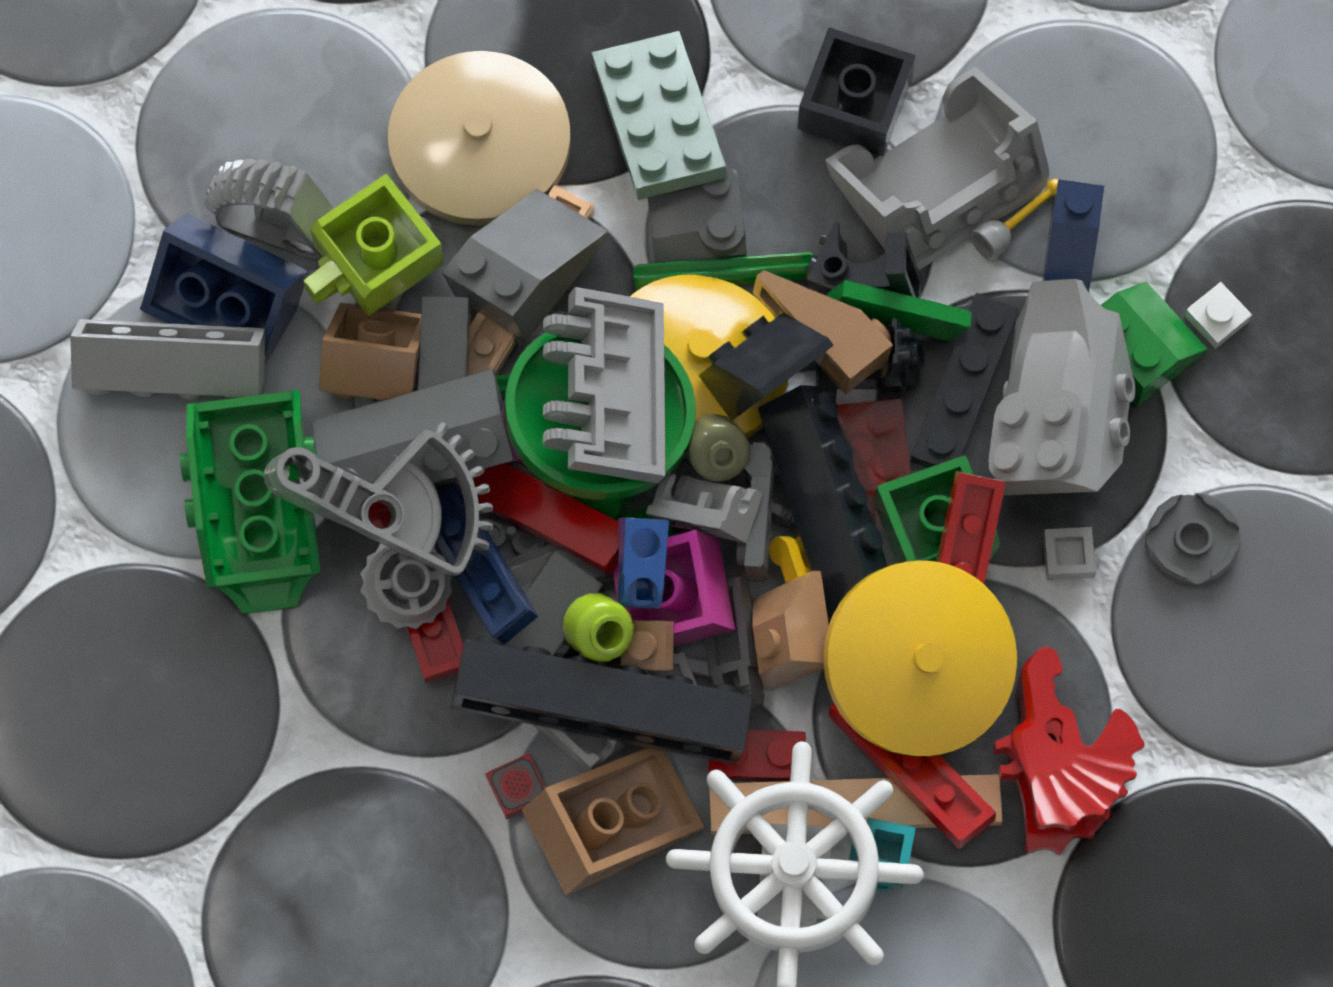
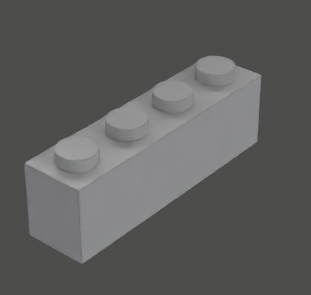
[70,319,265,400]

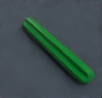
[633,252,814,291]

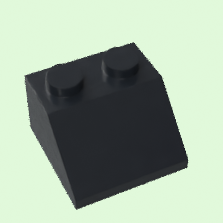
[698,313,834,420]

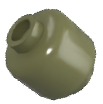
[685,414,750,482]

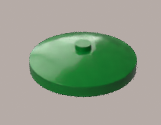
[504,332,696,500]

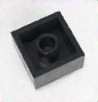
[797,28,916,157]

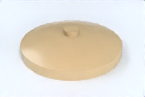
[388,51,571,226]

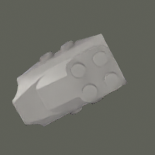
[988,279,1135,495]

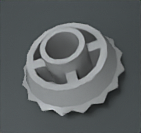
[360,544,453,629]

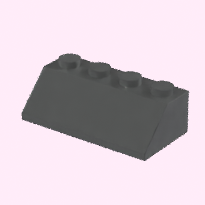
[312,369,520,484]

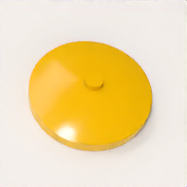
[630,275,789,439]
[823,561,1017,756]

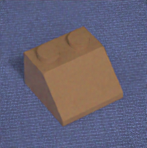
[319,302,421,402]

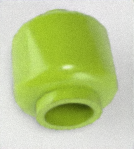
[563,593,634,662]

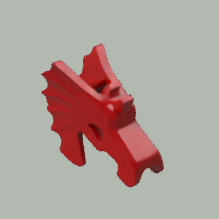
[992,647,1145,855]

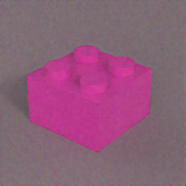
[613,530,736,647]

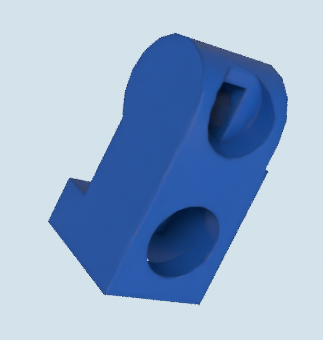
[618,518,669,609]

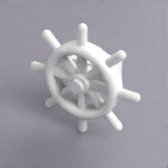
[666,741,923,987]

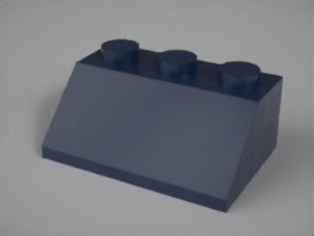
[140,213,309,365]

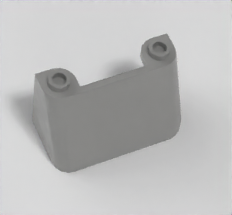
[825,66,1050,270]

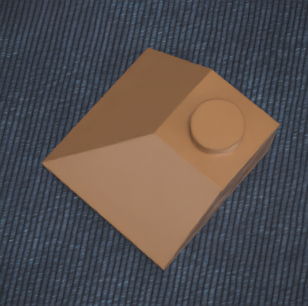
[752,571,829,691]

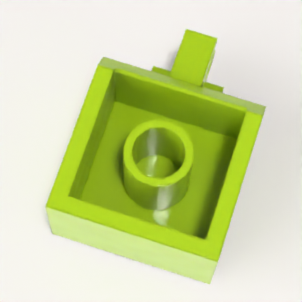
[304,173,444,316]

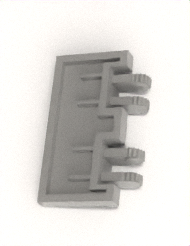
[543,287,665,483]

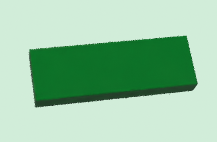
[825,280,972,342]

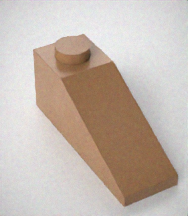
[753,270,893,395]

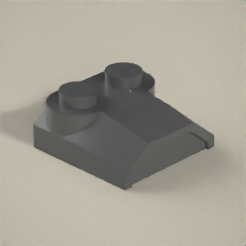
[647,167,747,263]

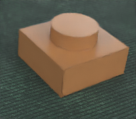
[621,620,674,671]

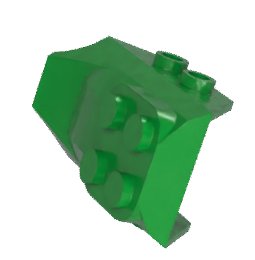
[180,390,321,614]

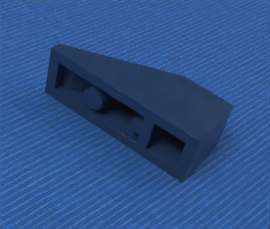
[1042,179,1104,292]

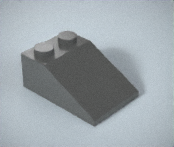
[442,189,610,341]

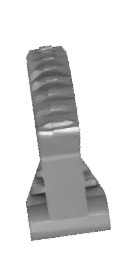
[204,158,432,310]
[264,422,493,576]

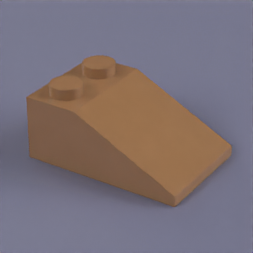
[522,748,705,896]

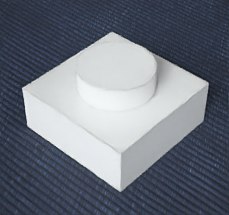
[1184,282,1252,349]

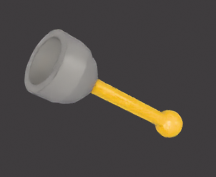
[970,179,1058,261]

